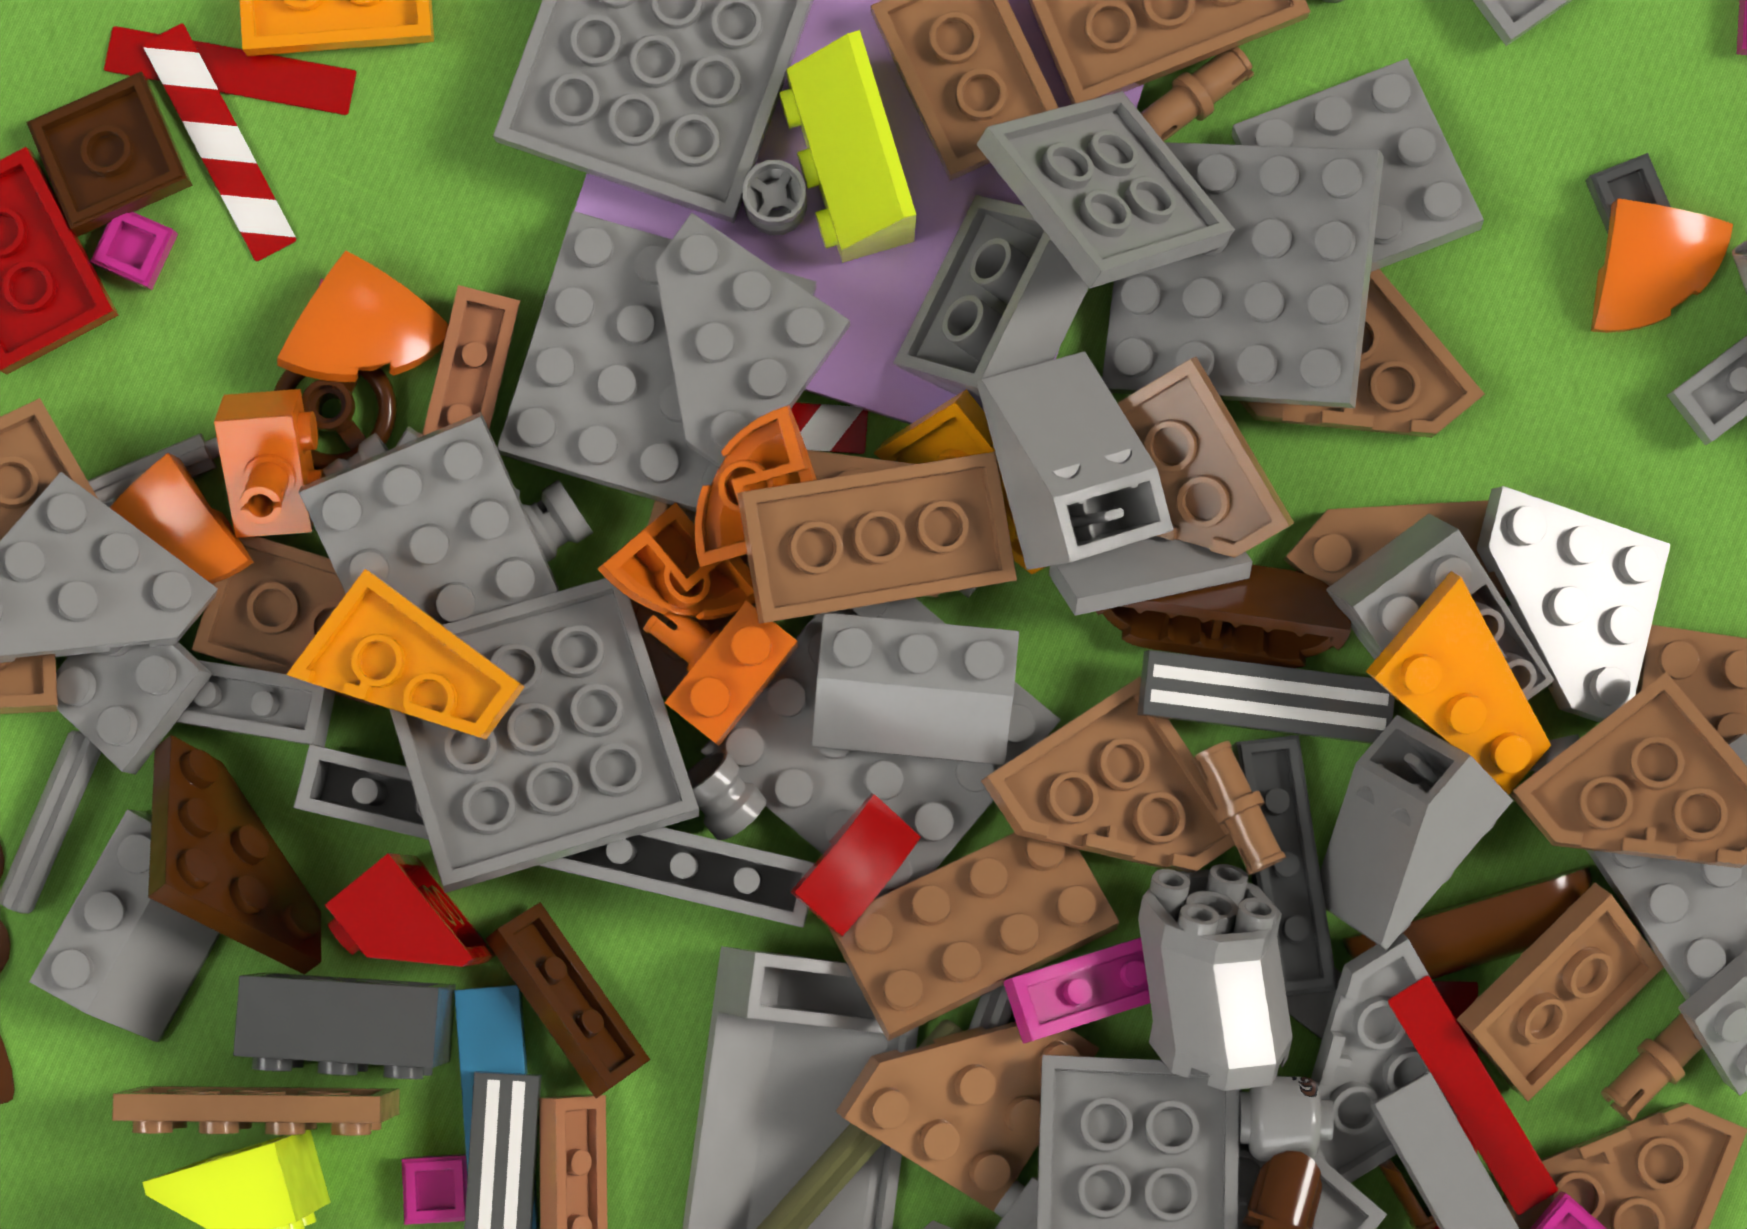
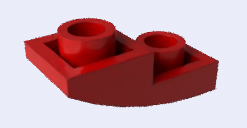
[790,793,921,937]

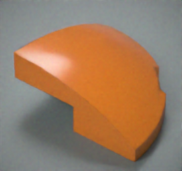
[1591,198,1733,333]
[277,251,449,382]
[694,405,817,567]
[109,453,254,584]
[598,503,755,620]

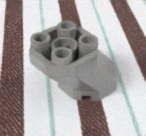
[1138,864,1293,1091]

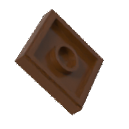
[26,71,193,237]

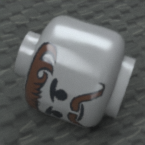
[1239,1076,1334,1161]

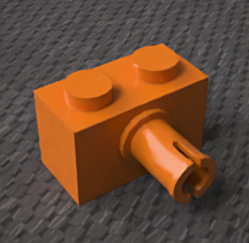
[214,389,326,538]
[643,600,799,746]

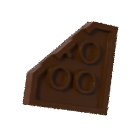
[148,735,321,975]

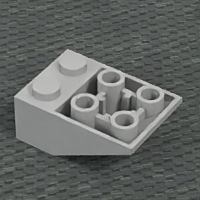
[976,351,1174,570]
[1326,514,1555,740]
[1320,715,1513,950]

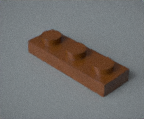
[485,902,651,1098]

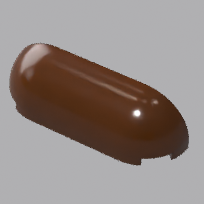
[1096,565,1351,668]
[1342,865,1592,979]

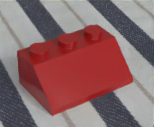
[325,853,496,967]

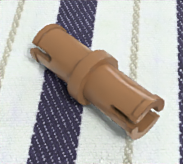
[1140,47,1254,142]
[1192,740,1286,875]
[1601,1013,1702,1122]

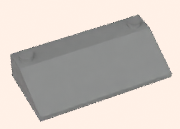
[682,946,919,1229]

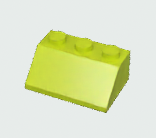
[779,30,917,263]
[142,1130,331,1229]

